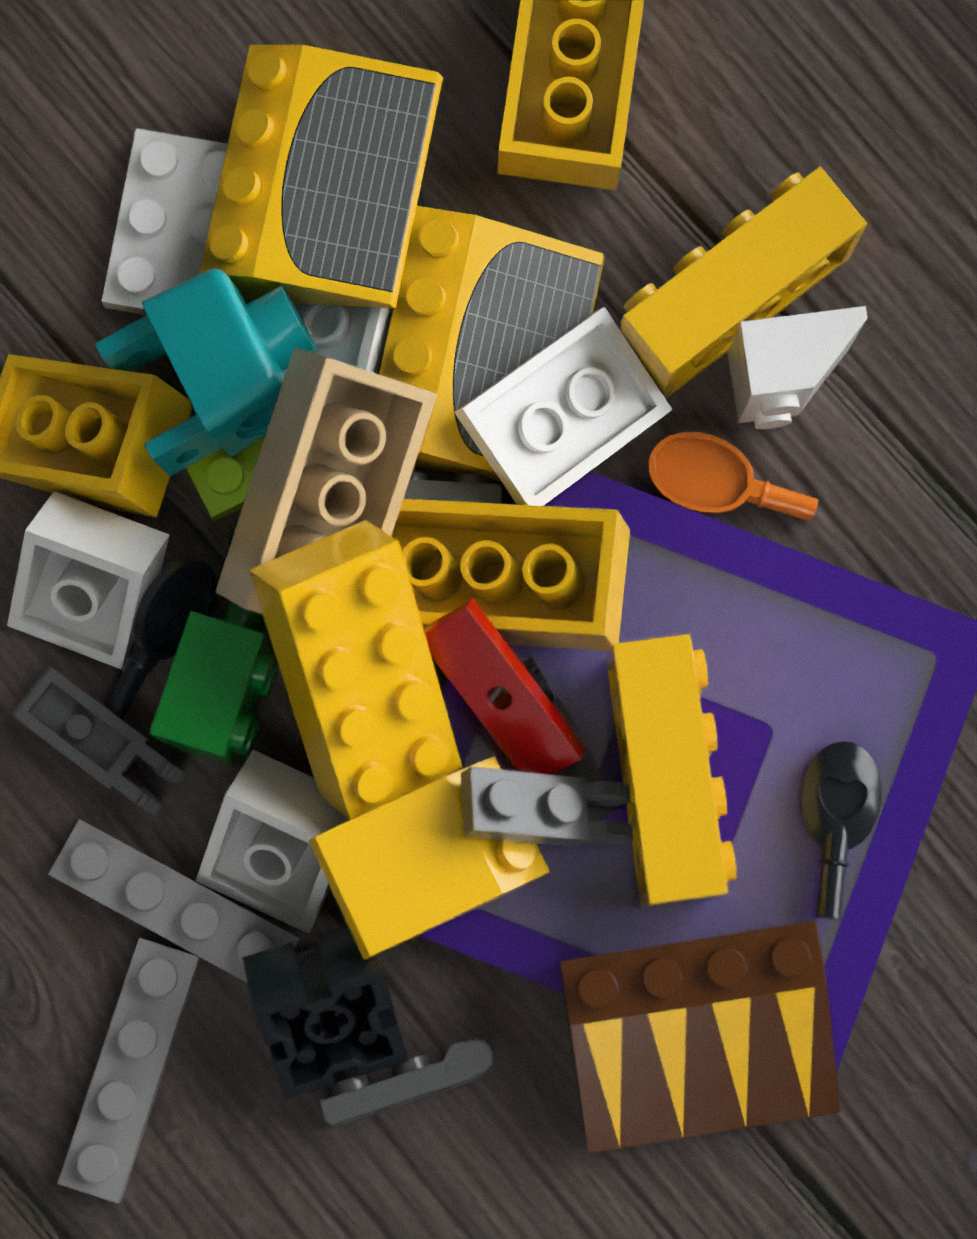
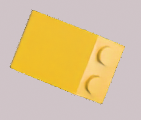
[0,354,193,518]
[309,756,550,960]

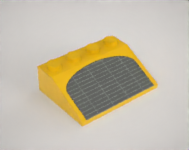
[199,45,443,309]
[379,206,605,481]

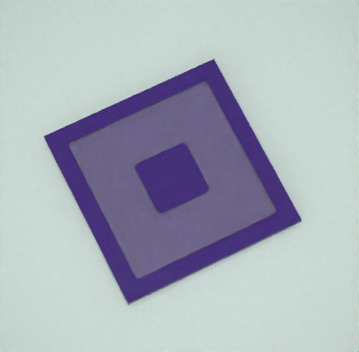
[417,471,977,1073]

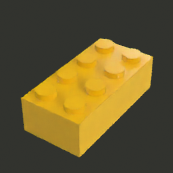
[498,0,644,191]
[620,166,868,399]
[391,499,630,651]
[249,520,463,820]
[606,634,737,908]

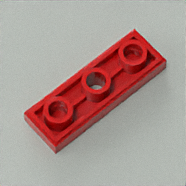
[423,598,586,775]

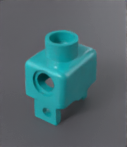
[95,269,318,476]

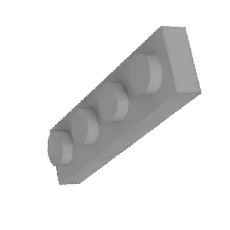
[48,819,301,983]
[57,938,201,1203]

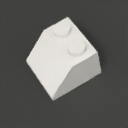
[728,306,867,429]
[7,491,169,669]
[196,750,350,934]

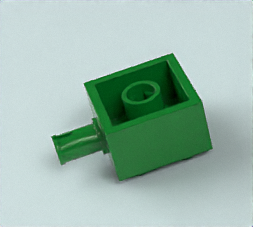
[150,601,279,768]

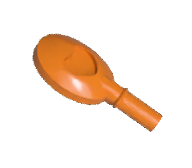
[648,432,819,522]

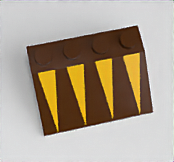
[557,920,841,1153]

